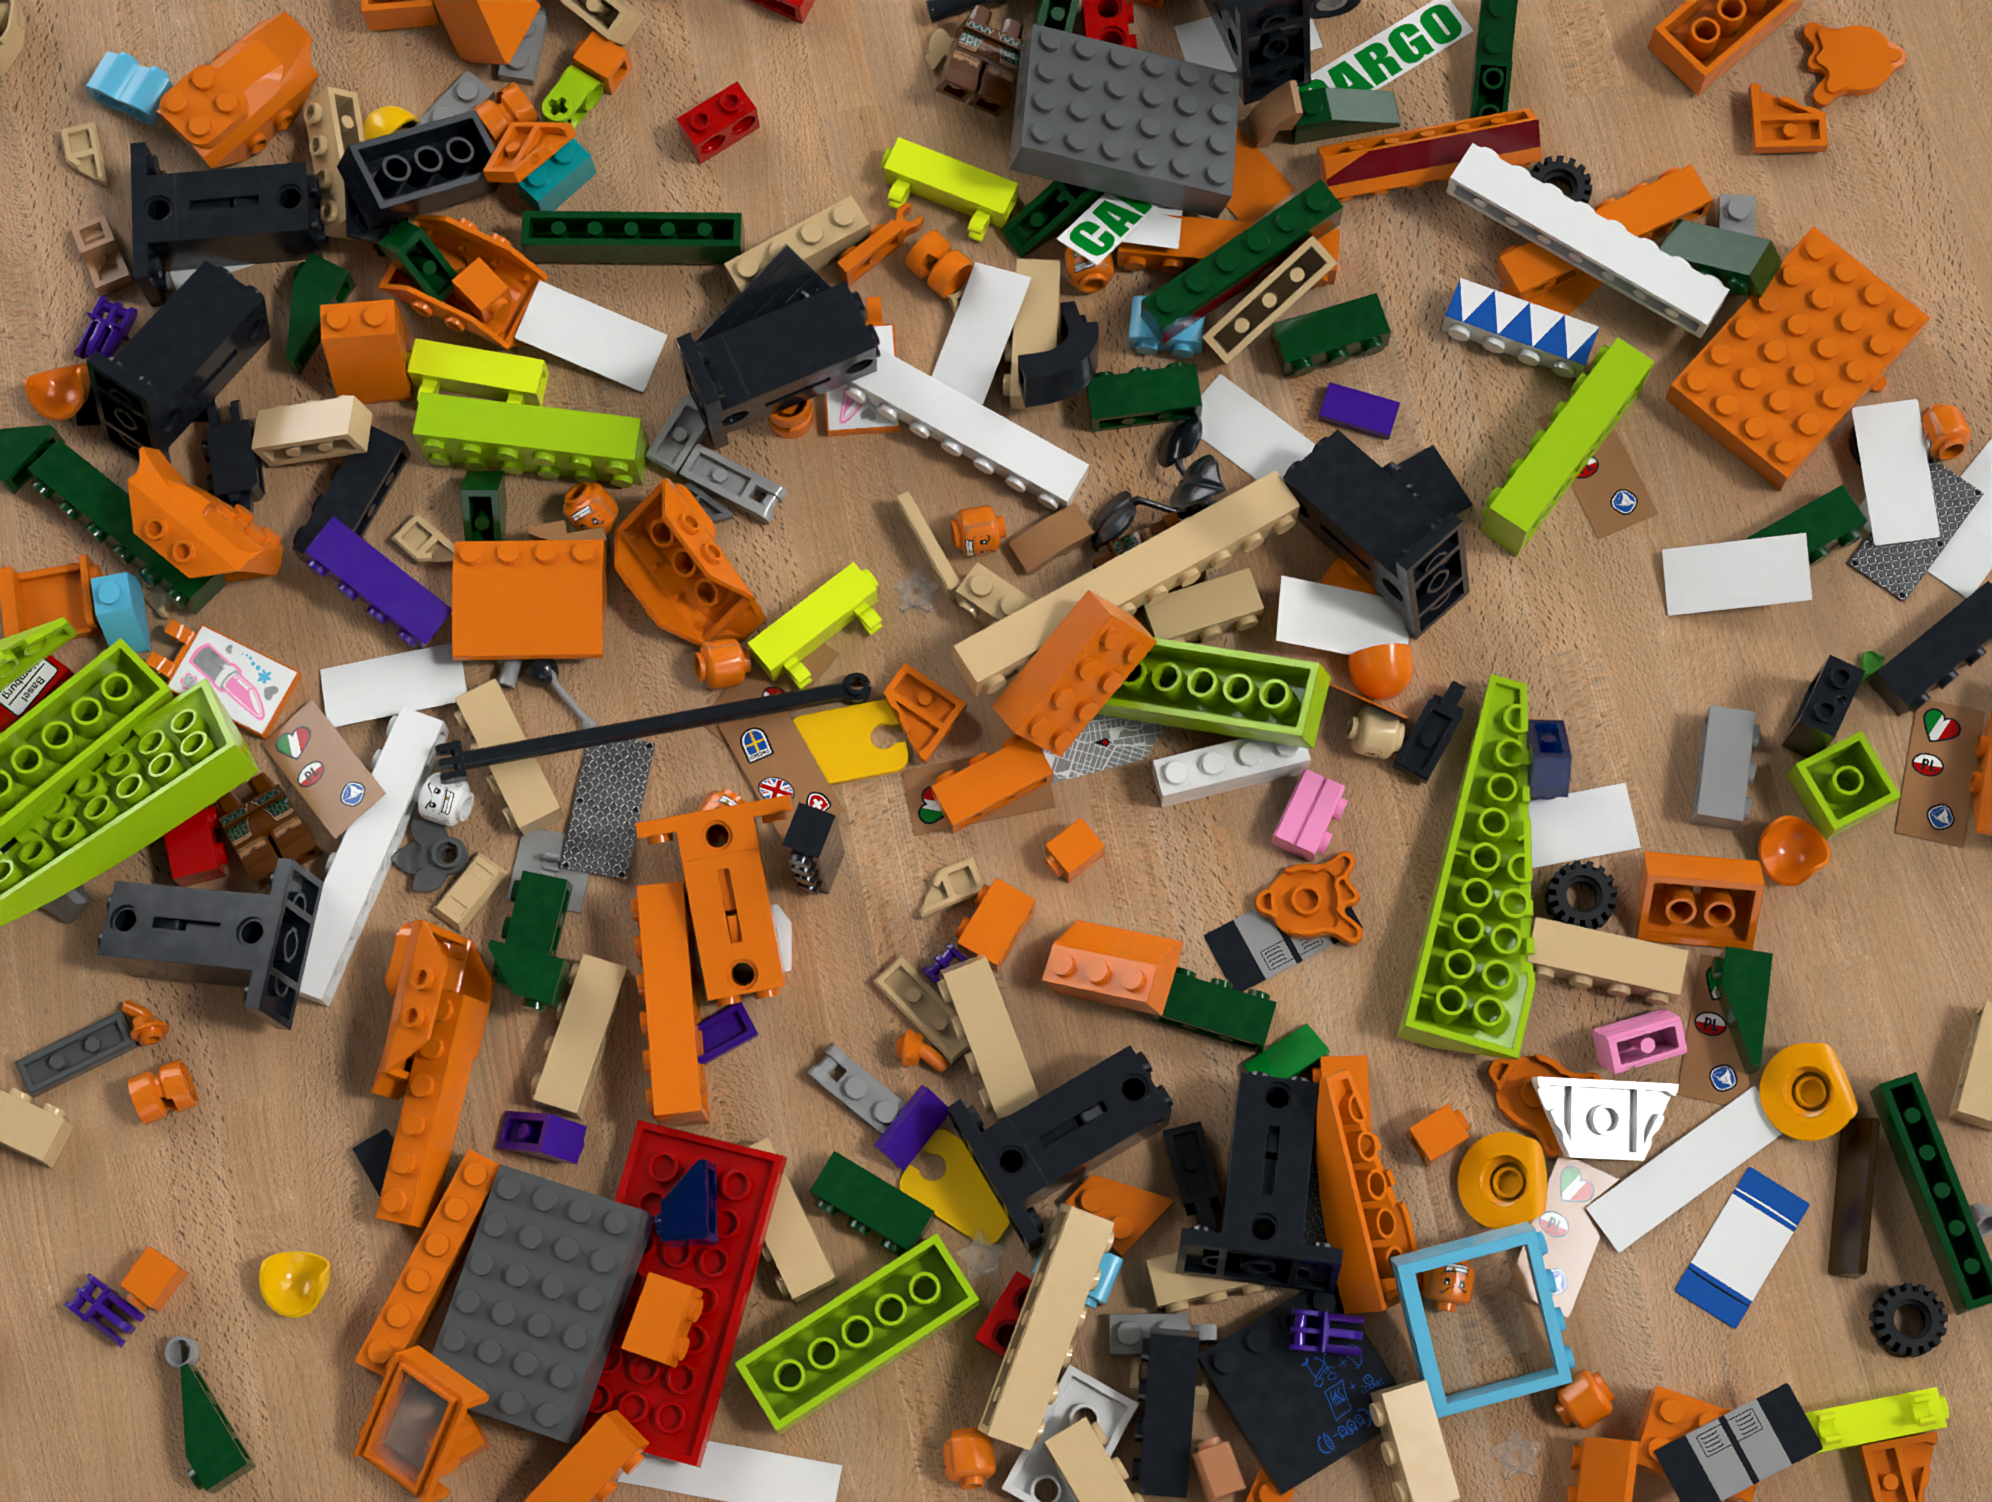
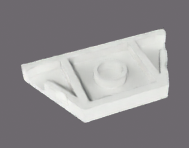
[1532,1077,1678,1161]

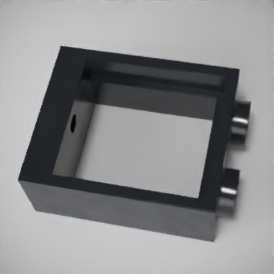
[1781,655,1865,758]

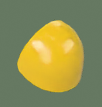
[363,105,420,141]
[259,1251,331,1318]

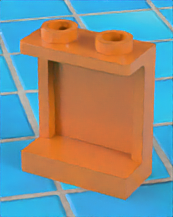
[0,554,103,640]

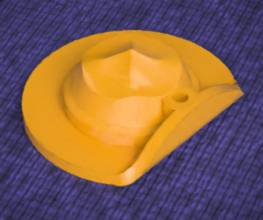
[1760,1043,1858,1141]
[1458,1132,1548,1229]

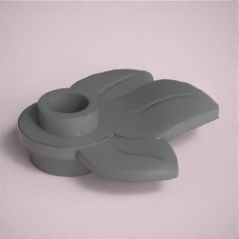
[392,818,468,893]

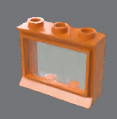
[353,1345,490,1502]

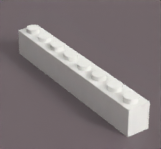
[1446,143,1730,339]
[841,347,1089,510]
[299,706,450,1007]

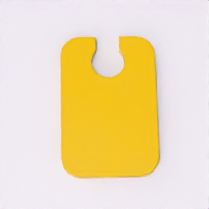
[793,700,909,786]
[900,1129,1013,1246]

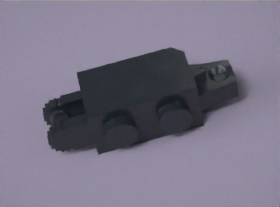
[202,400,266,513]

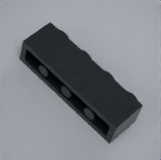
[292,425,411,563]
[1868,581,1992,716]
[782,802,845,895]
[1131,1327,1199,1498]

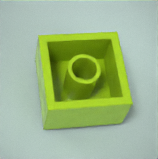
[1787,730,1901,841]

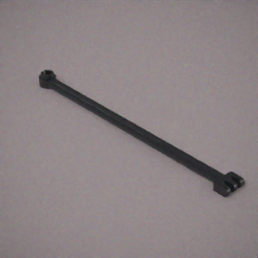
[434,672,871,784]

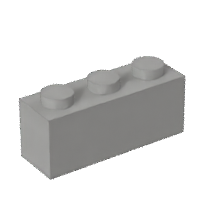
[1691,705,1760,831]

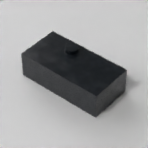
[337,110,501,230]

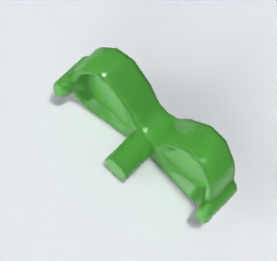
[1859,651,1885,685]

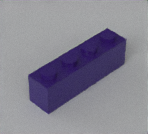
[303,516,452,649]

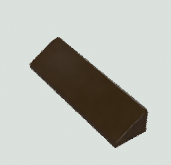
[1828,1117,1880,1279]

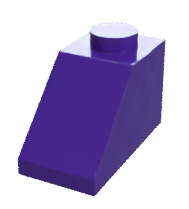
[496,1111,587,1164]

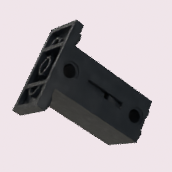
[1204,0,1311,105]
[130,142,329,307]
[86,260,271,465]
[676,281,881,450]
[1283,429,1470,640]
[98,858,324,1030]
[947,1045,1173,1253]
[1175,1071,1343,1294]

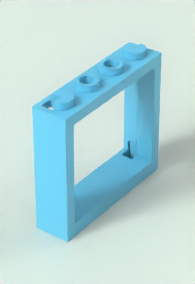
[1390,1221,1575,1418]

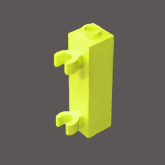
[881,137,1019,243]
[406,338,549,406]
[748,562,883,690]
[1805,1387,1949,1455]

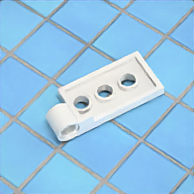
[1002,1365,1139,1502]

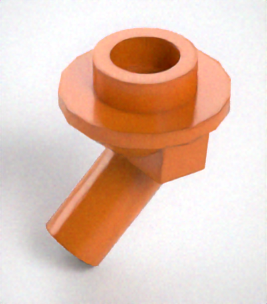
[121,1000,169,1045]
[896,1029,949,1073]

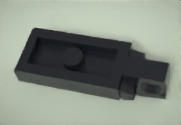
[1393,680,1466,784]
[1163,1121,1221,1231]

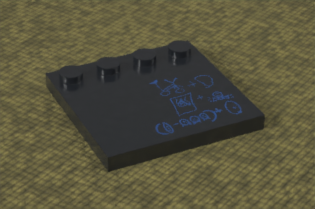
[1197,1287,1397,1496]

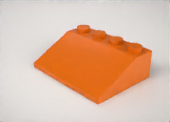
[452,539,609,660]

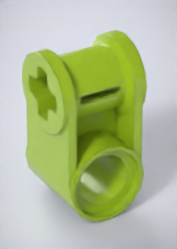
[542,65,604,130]

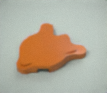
[1802,22,1906,108]
[1254,851,1363,946]
[1487,1054,1602,1159]

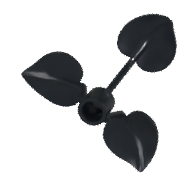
[1091,414,1225,553]

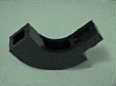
[1018,301,1099,408]

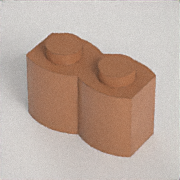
[1191,1436,1246,1502]

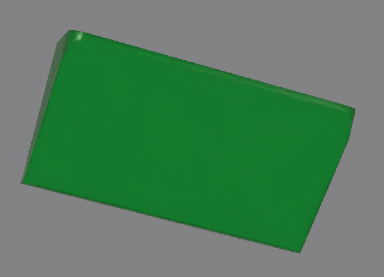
[1243,1024,1330,1079]

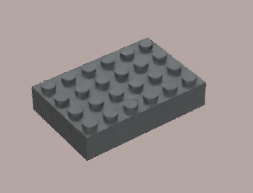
[1009,24,1240,219]
[418,1164,656,1445]

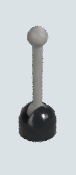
[525,659,597,729]

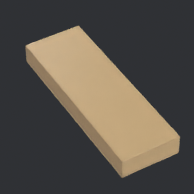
[896,491,961,601]
[873,955,969,1066]

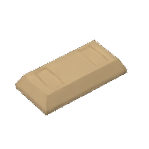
[431,851,509,933]

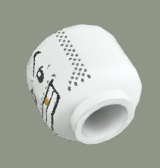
[414,772,474,827]

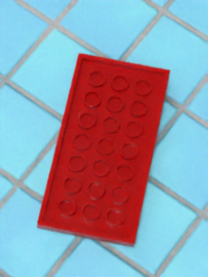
[580,1120,787,1468]

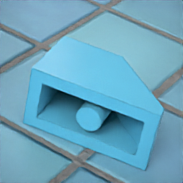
[91,572,151,654]

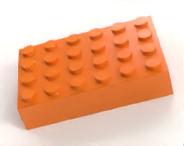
[1665,226,1930,491]

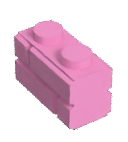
[1271,769,1348,862]
[1592,1008,1687,1074]

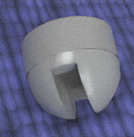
[1970,1203,1992,1238]
[165,1336,201,1368]

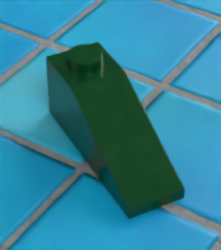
[1291,87,1400,145]
[1000,180,1105,258]
[286,253,356,375]
[1711,946,1773,1074]
[180,1363,256,1493]

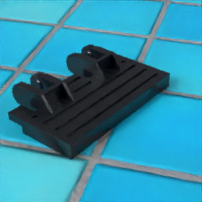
[694,244,831,343]

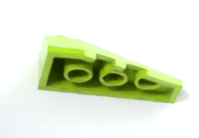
[0,617,78,692]

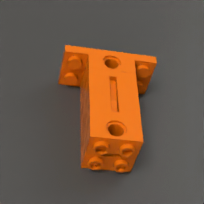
[635,795,794,1006]

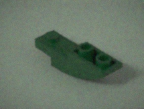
[1469,0,1518,119]

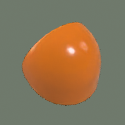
[24,363,91,421]
[1347,643,1414,700]
[1758,815,1831,886]

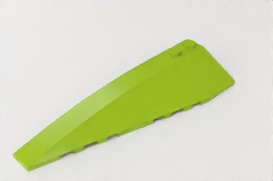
[1397,674,1535,1060]
[0,678,260,927]

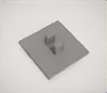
[506,829,590,914]

